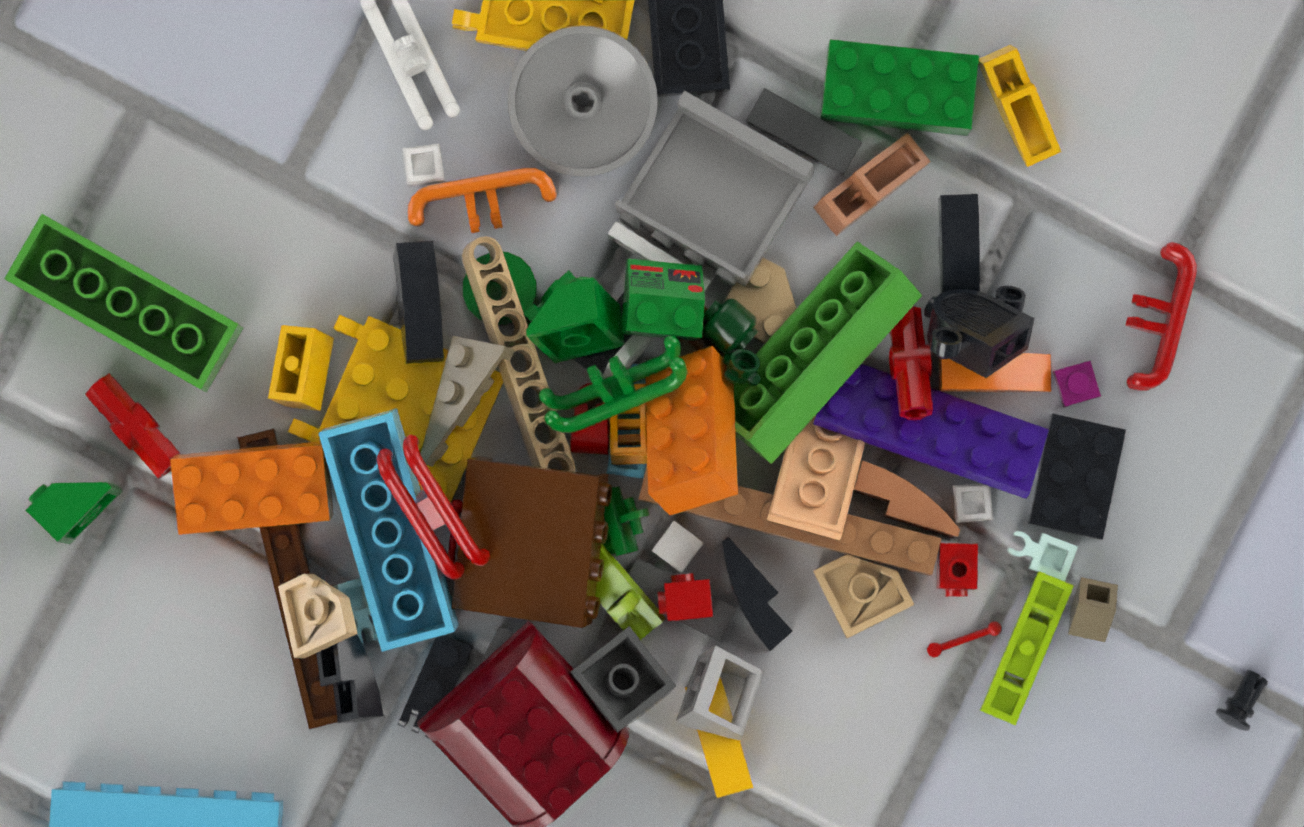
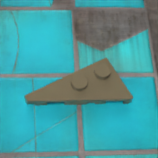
[420,336,514,467]

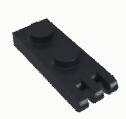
[397,635,473,739]

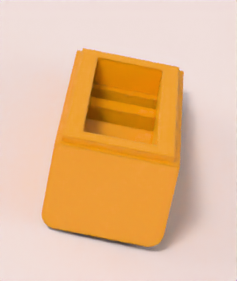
[610,384,647,465]

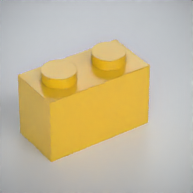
[268,325,334,411]

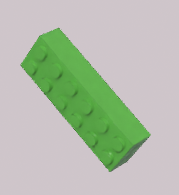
[4,214,244,393]
[734,241,922,464]

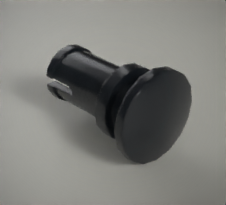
[1215,670,1268,731]

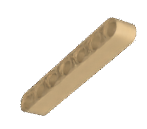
[462,236,575,472]

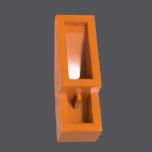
[939,353,1051,392]

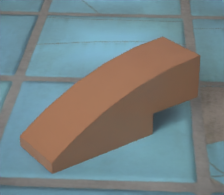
[813,133,931,236]
[853,460,960,538]

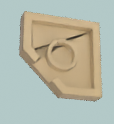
[725,258,797,344]
[813,554,914,639]
[278,574,358,658]

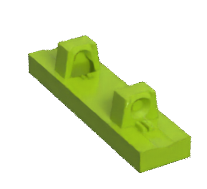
[595,544,666,640]
[979,571,1074,726]

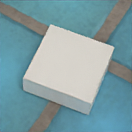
[402,144,445,187]
[952,483,993,523]
[652,521,704,573]

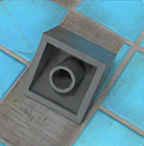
[570,627,676,733]

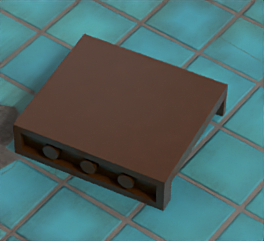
[452,456,612,628]

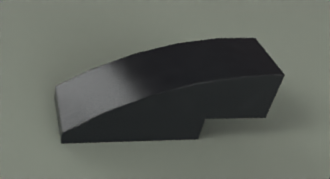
[938,194,980,293]
[393,241,444,364]
[722,537,792,651]
[317,634,384,723]

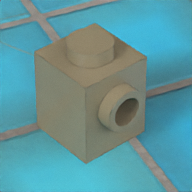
[1068,577,1118,642]

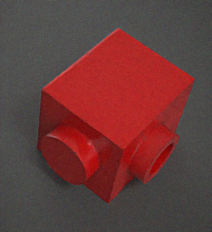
[936,543,978,597]
[657,573,713,621]

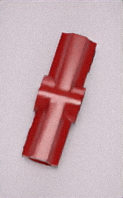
[889,305,933,420]
[85,373,180,479]

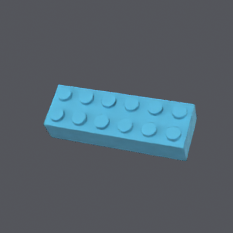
[319,408,459,652]

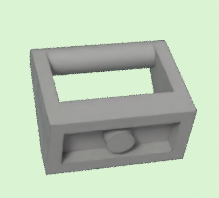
[676,645,764,740]

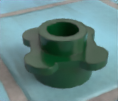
[723,349,761,386]

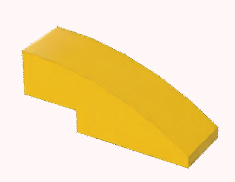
[978,45,1062,167]
[685,677,754,798]

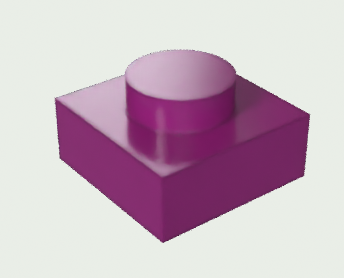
[1053,361,1101,408]

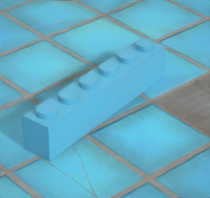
[49,781,283,827]

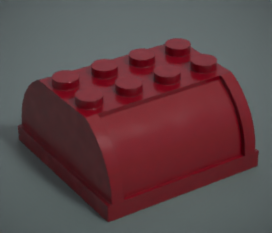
[417,620,630,827]

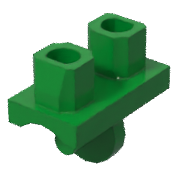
[603,486,650,556]

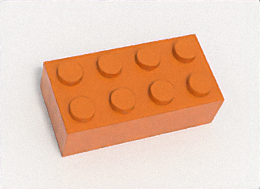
[646,346,738,515]
[170,441,334,535]

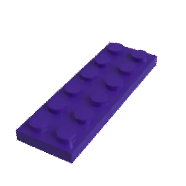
[813,364,1049,499]

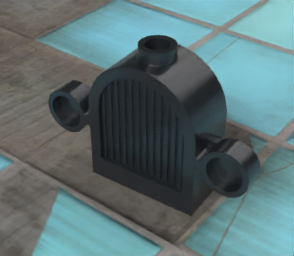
[924,286,1035,378]

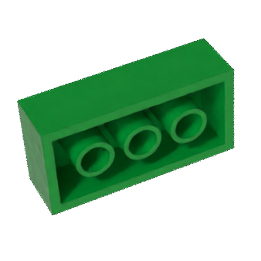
[820,39,979,136]

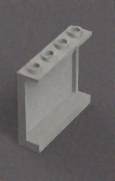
[615,91,814,286]

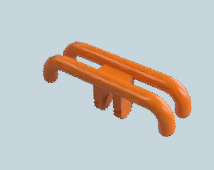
[408,168,557,233]

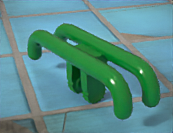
[539,335,688,433]

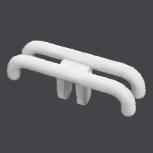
[360,0,460,130]

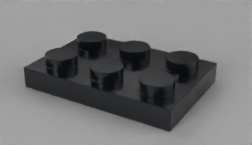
[648,0,730,97]
[1028,413,1126,540]

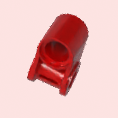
[570,382,610,455]

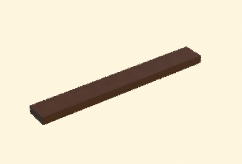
[237,428,337,729]

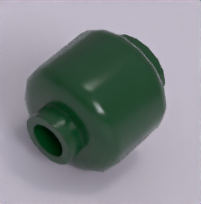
[702,298,758,354]

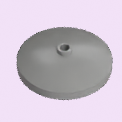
[507,25,658,177]

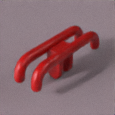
[1125,242,1197,391]
[377,434,490,580]

